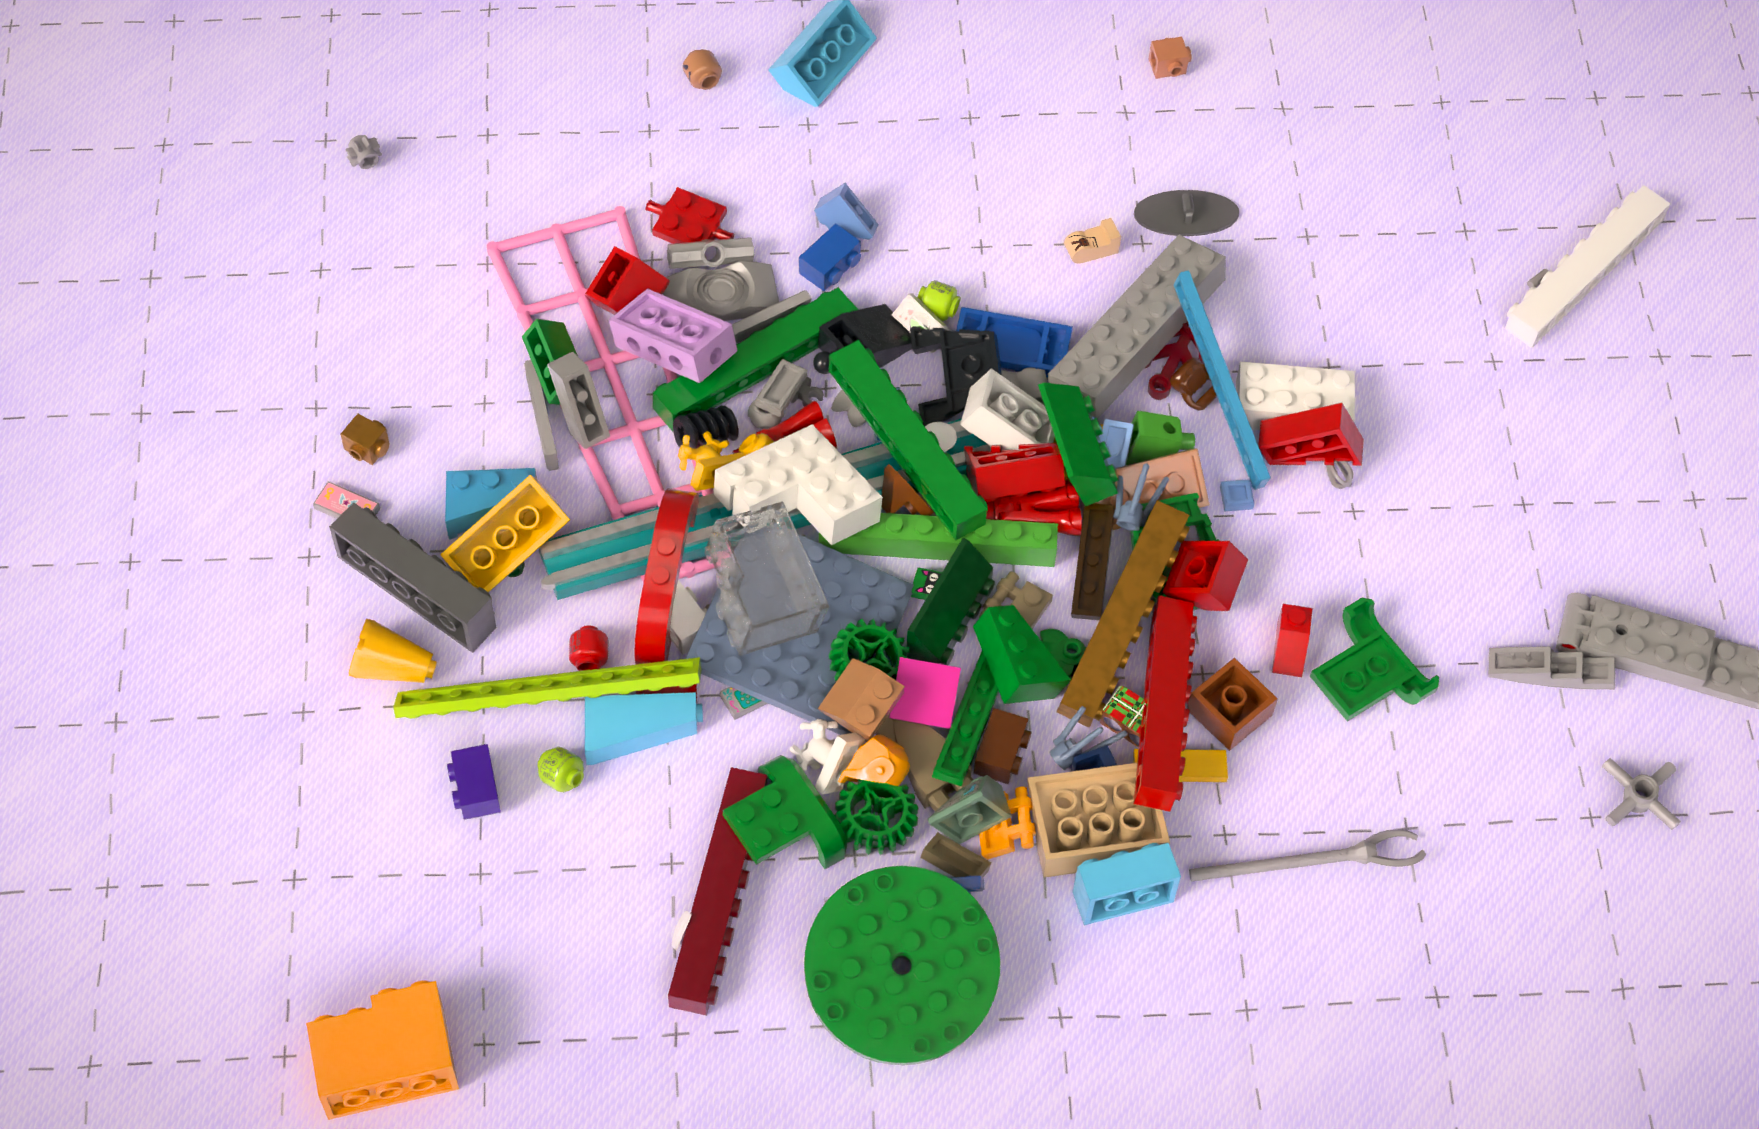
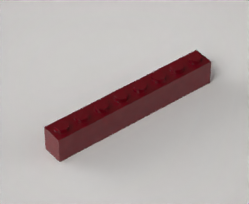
[668,767,767,1016]

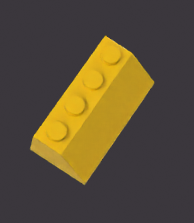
[440,475,570,593]

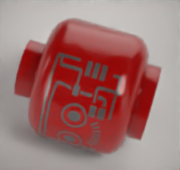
[569,625,609,671]

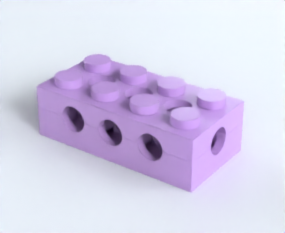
[609,289,737,383]

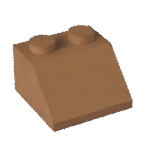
[818,658,905,742]

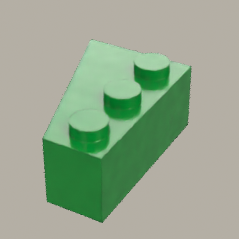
[973,605,1071,704]

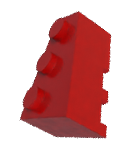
[1258,403,1364,466]
[964,443,1065,502]

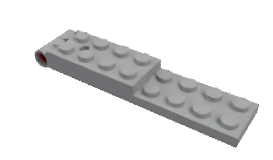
[1556,593,1759,710]

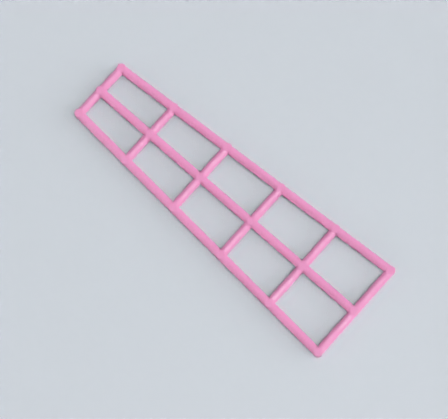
[487,206,734,583]

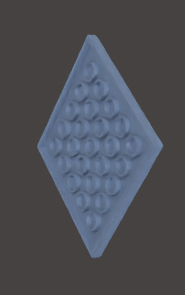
[686,521,914,735]

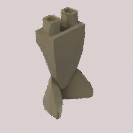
[876,714,973,812]

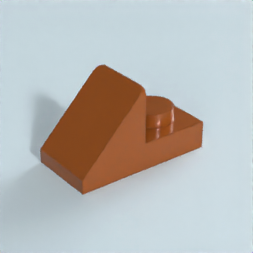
[881,464,934,516]

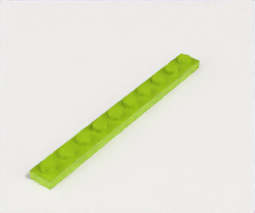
[393,657,702,719]

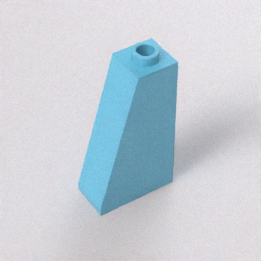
[585,692,703,765]

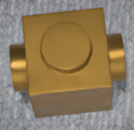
[340,413,390,465]

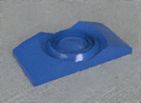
[956,307,1073,378]

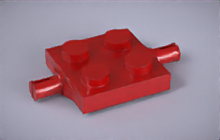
[645,187,734,244]

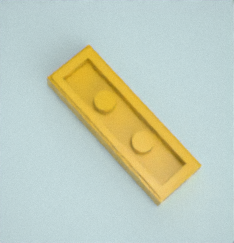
[1133,749,1228,782]

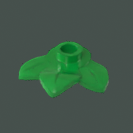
[1040,629,1086,677]

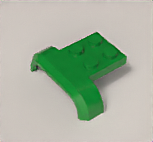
[1310,598,1439,722]
[723,755,847,869]

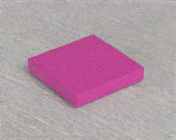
[889,657,961,729]

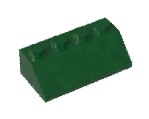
[906,538,995,665]

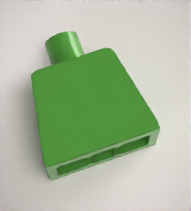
[1126,411,1195,465]

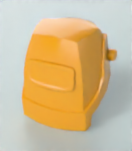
[837,735,910,786]

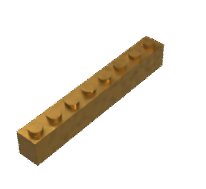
[1057,500,1190,728]

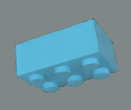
[1072,843,1181,926]

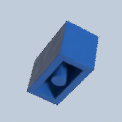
[799,223,861,291]

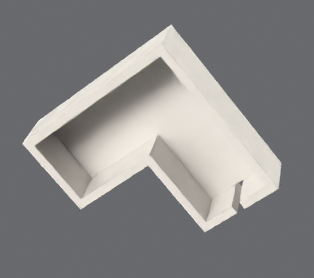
[714,424,883,545]

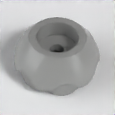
[748,399,784,429]

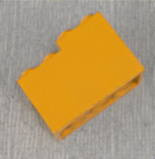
[306,980,459,1120]

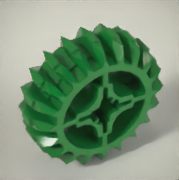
[828,618,910,681]
[835,779,919,855]

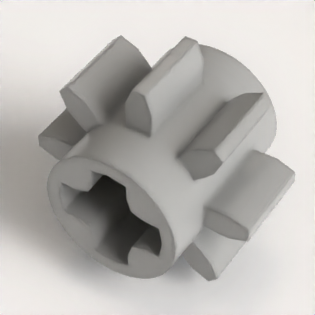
[345,135,382,169]

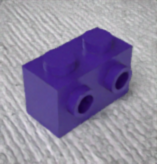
[447,744,501,820]

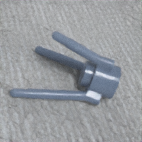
[1113,463,1169,531]
[1050,706,1128,770]

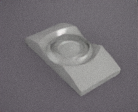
[663,261,779,321]

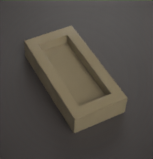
[920,832,991,877]

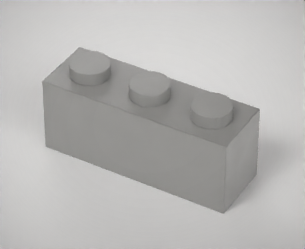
[547,352,611,449]

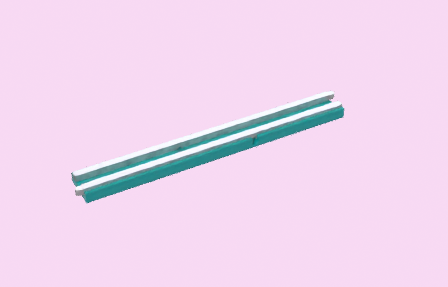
[539,418,991,600]

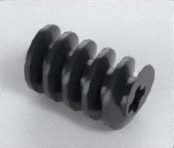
[673,406,739,449]

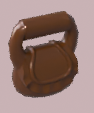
[1170,357,1217,411]

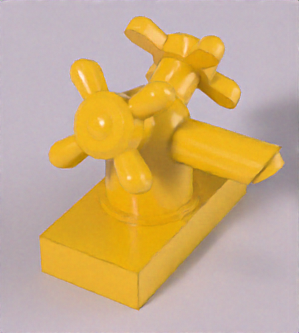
[678,431,747,491]

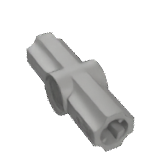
[667,237,754,269]

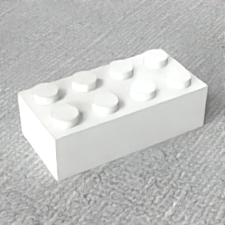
[1236,362,1355,430]

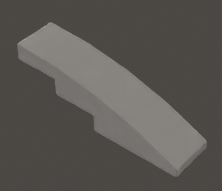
[1488,647,1615,690]

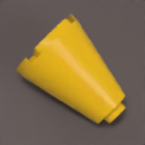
[349,618,437,683]

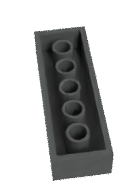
[329,503,496,653]

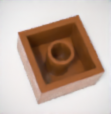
[1187,658,1278,751]

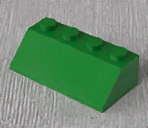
[1038,382,1119,507]

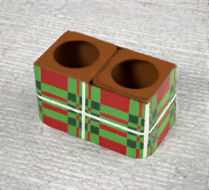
[1100,686,1147,748]

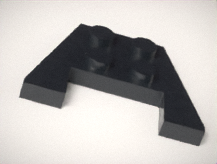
[910,326,1002,427]

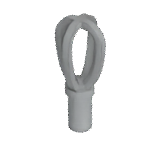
[1326,461,1353,489]

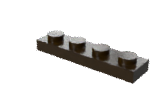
[1071,504,1115,620]

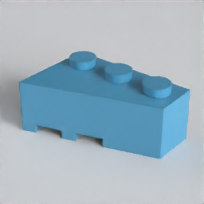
[445,468,537,540]

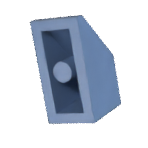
[814,183,879,240]

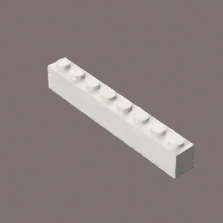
[1505,185,1671,348]

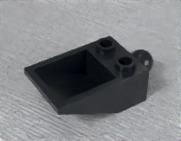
[813,304,912,374]

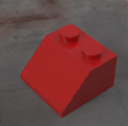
[1163,541,1248,611]

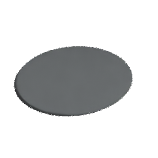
[1134,190,1239,236]

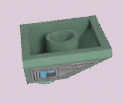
[928,775,1012,844]

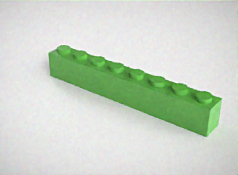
[819,513,1058,567]

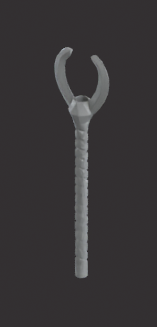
[1189,829,1426,882]

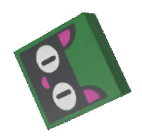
[911,567,942,600]

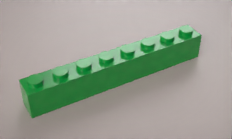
[653,287,859,432]
[829,340,988,540]

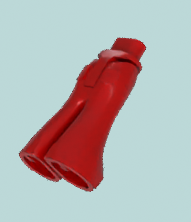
[732,401,837,454]
[985,481,1082,536]

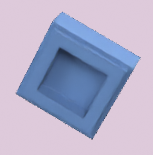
[1220,480,1254,512]

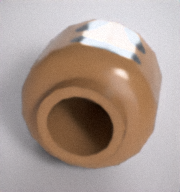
[683,49,722,90]

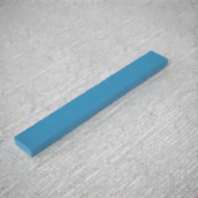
[1174,270,1271,490]

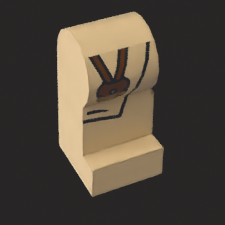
[1064,218,1121,264]

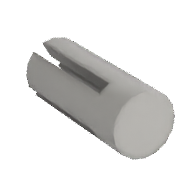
[1527,269,1548,288]

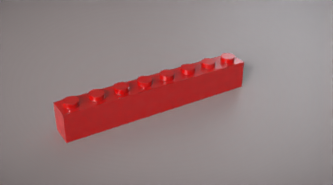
[1133,596,1197,812]

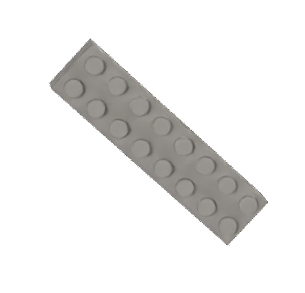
[1048,235,1226,419]

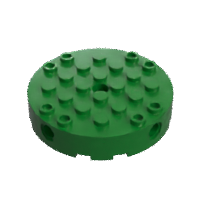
[804,866,1000,1066]

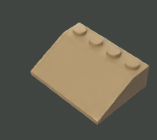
[1027,763,1170,878]

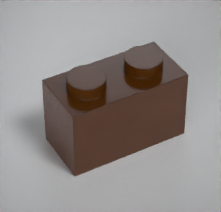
[973,708,1032,785]

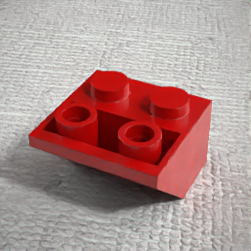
[585,246,670,315]

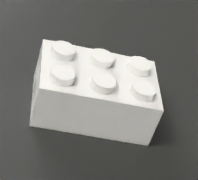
[960,368,1055,450]

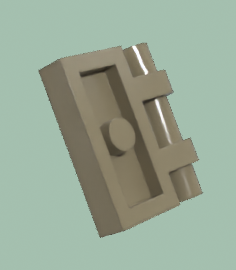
[979,571,1053,629]

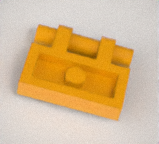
[979,786,1036,860]

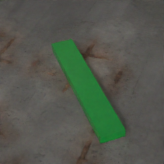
[932,651,999,787]

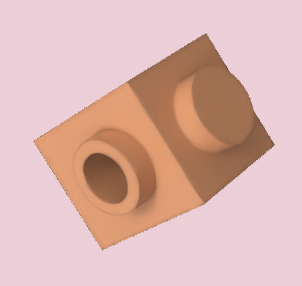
[1148,36,1192,79]

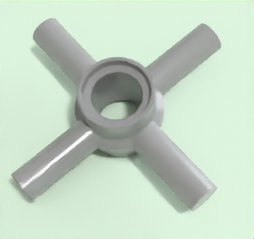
[1602,758,1681,830]

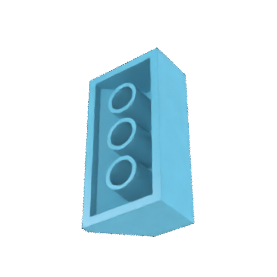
[768,0,877,107]

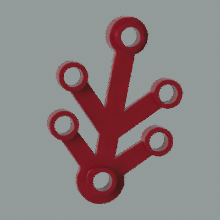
[1145,321,1205,400]

